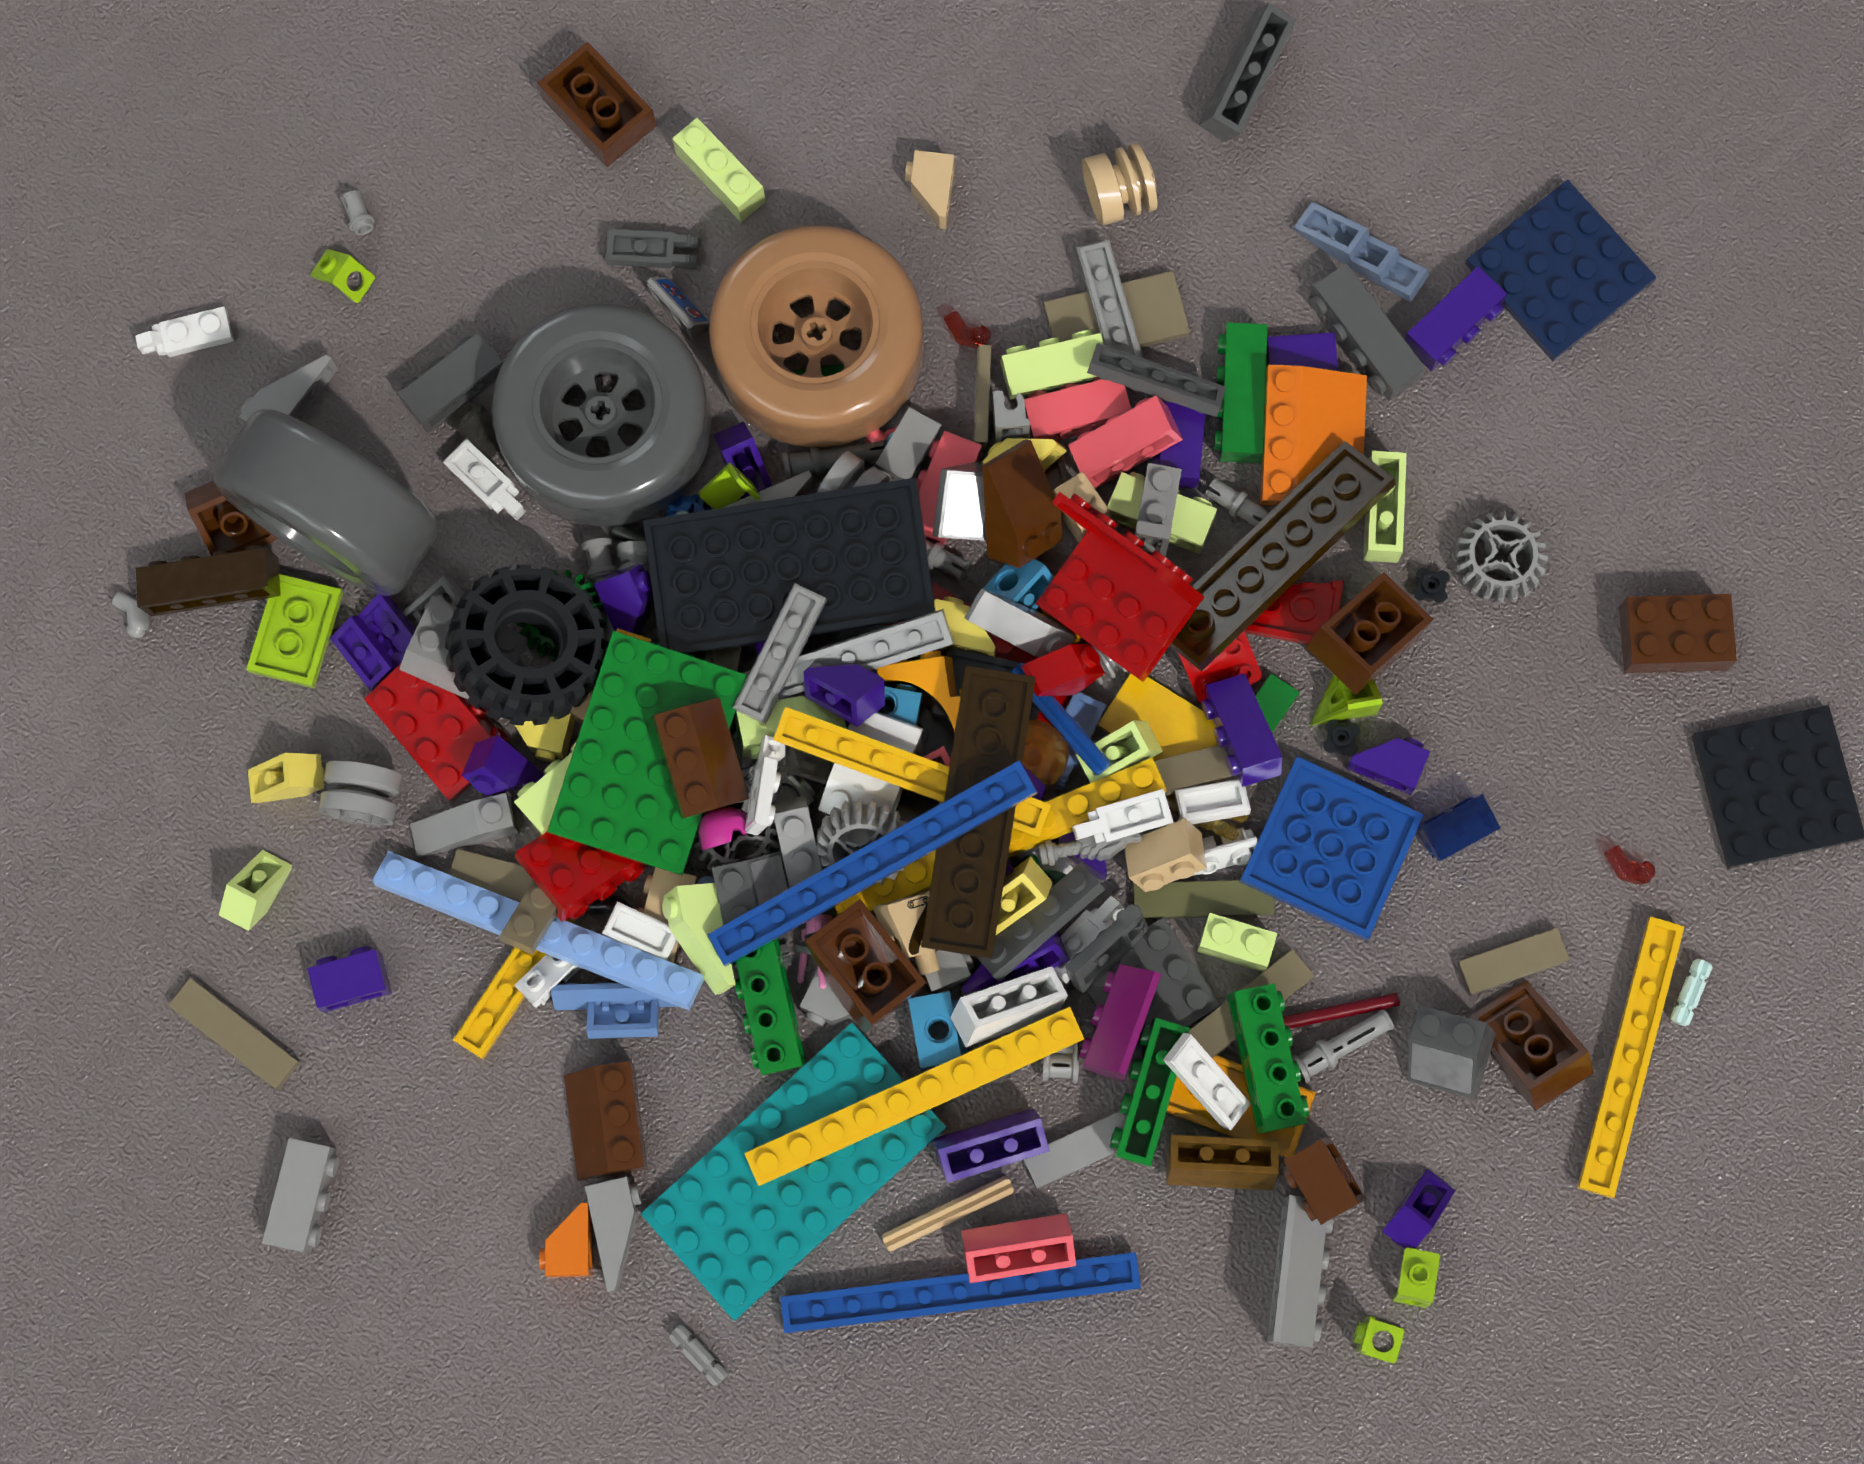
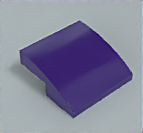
[1267,332,1338,371]
[330,595,416,690]

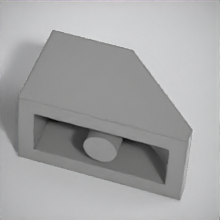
[800,969,853,1027]

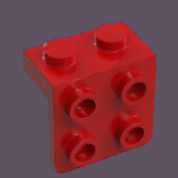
[1176,631,1262,704]

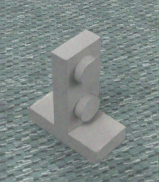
[1135,463,1182,557]

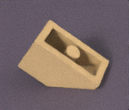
[905,150,955,229]

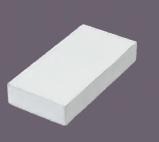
[1174,779,1251,824]
[602,902,677,961]

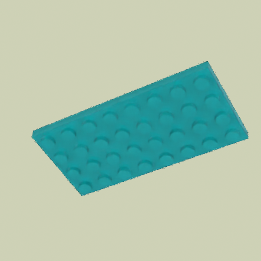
[641,1023,947,1321]

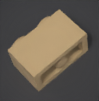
[1125,818,1207,892]

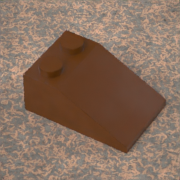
[982,439,1063,568]
[804,899,927,1033]
[1469,980,1594,1111]
[1283,1137,1366,1225]

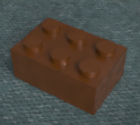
[537,41,657,167]
[1306,572,1434,695]
[1619,594,1737,673]

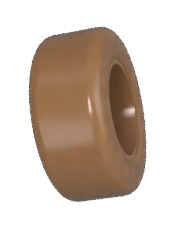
[709,225,924,448]

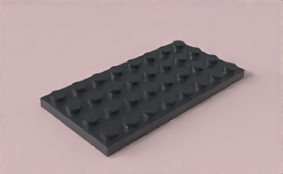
[643,477,936,655]

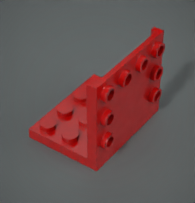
[1036,491,1204,682]

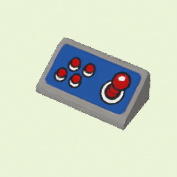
[647,277,709,339]

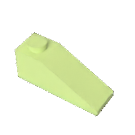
[662,883,736,995]

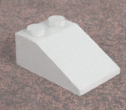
[818,712,923,814]

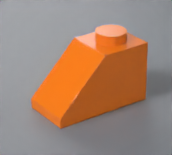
[539,1203,593,1278]

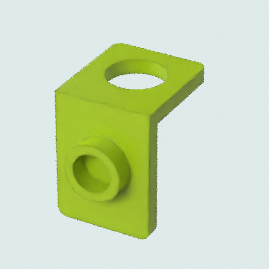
[310,249,375,303]
[699,462,761,509]
[1392,1248,1440,1308]
[1353,1316,1405,1363]

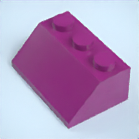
[1079,964,1161,1083]

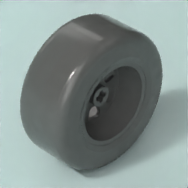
[492,304,711,526]
[214,409,439,596]

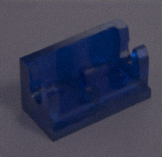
[1417,794,1501,861]

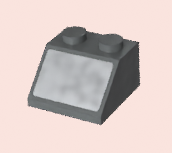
[933,462,986,541]
[712,850,790,925]
[1407,1005,1496,1100]

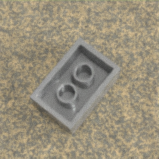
[399,596,527,699]

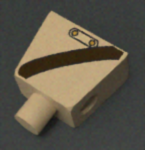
[873,890,940,975]

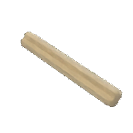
[882,1176,1014,1251]

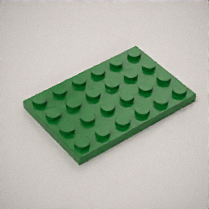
[547,631,747,875]

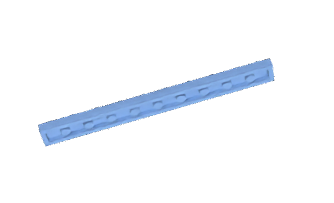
[372,851,704,1010]

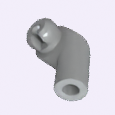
[112,591,150,638]

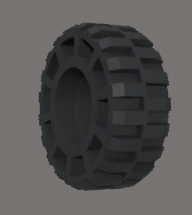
[445,565,608,726]

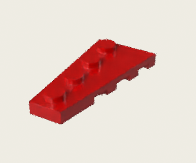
[1244,580,1344,645]

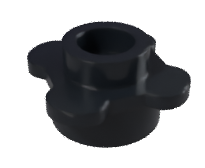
[1413,567,1450,603]
[1323,720,1360,756]

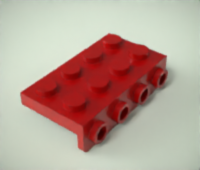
[364,663,510,801]
[515,832,648,922]

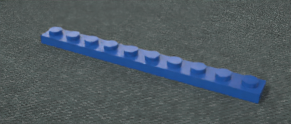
[707,760,1038,966]
[780,1252,1141,1334]

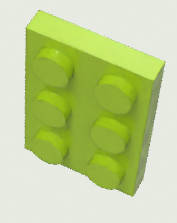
[246,574,344,689]

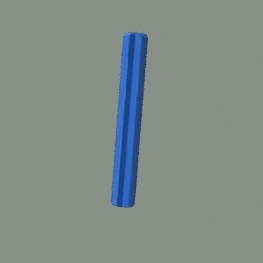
[1010,663,1110,775]

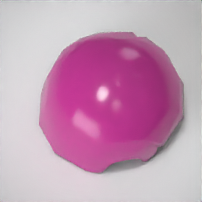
[699,806,747,850]

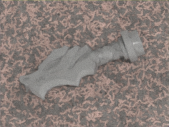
[1038,833,1142,866]

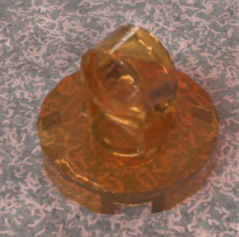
[1022,720,1069,785]

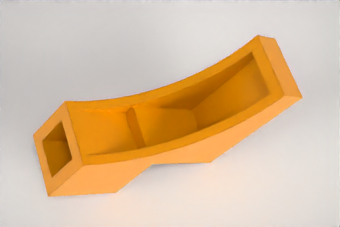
[877,651,961,733]

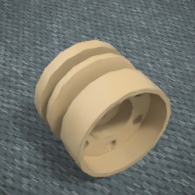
[1082,143,1158,226]

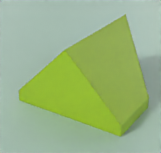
[1309,674,1383,726]

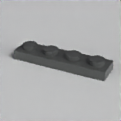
[1087,343,1226,417]
[976,863,1105,982]

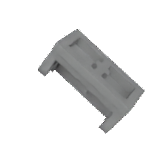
[993,391,1030,444]
[876,407,942,481]

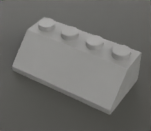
[1266,1195,1334,1349]

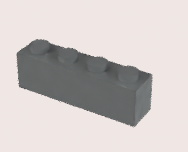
[1198,3,1296,142]
[1310,263,1426,401]

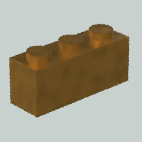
[1166,1135,1279,1190]

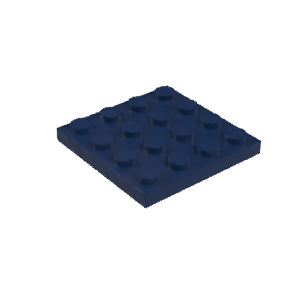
[1465,180,1656,362]

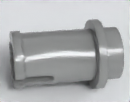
[340,190,374,235]

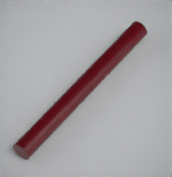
[1283,992,1400,1029]

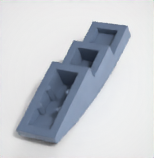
[1294,202,1429,302]

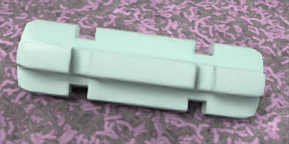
[1670,959,1712,1026]

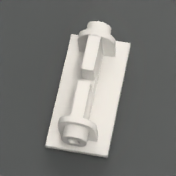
[1193,827,1257,876]
[514,954,583,1008]

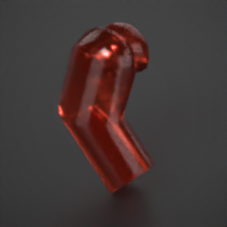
[944,311,991,349]
[1604,845,1656,885]

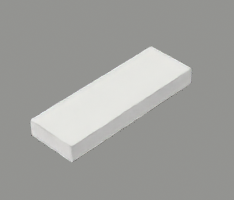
[1163,1033,1251,1131]

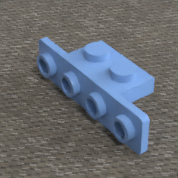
[551,982,694,1039]

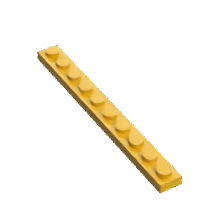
[835,757,1167,915]
[744,1006,1084,1186]

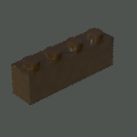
[136,545,280,617]

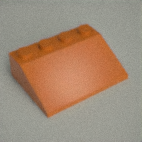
[1259,365,1367,507]

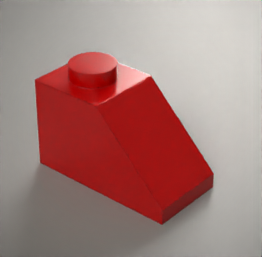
[1021,644,1105,697]

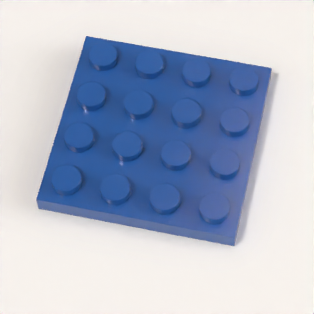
[1239,756,1424,941]

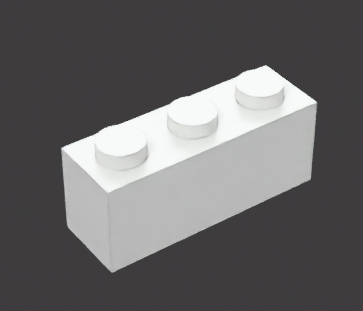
[950,966,1068,1047]

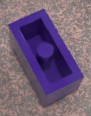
[307,946,392,1013]

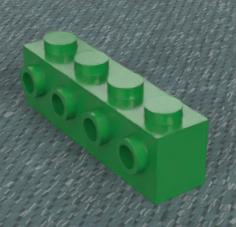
[732,938,807,1076]
[1226,983,1309,1134]
[1109,1018,1190,1167]

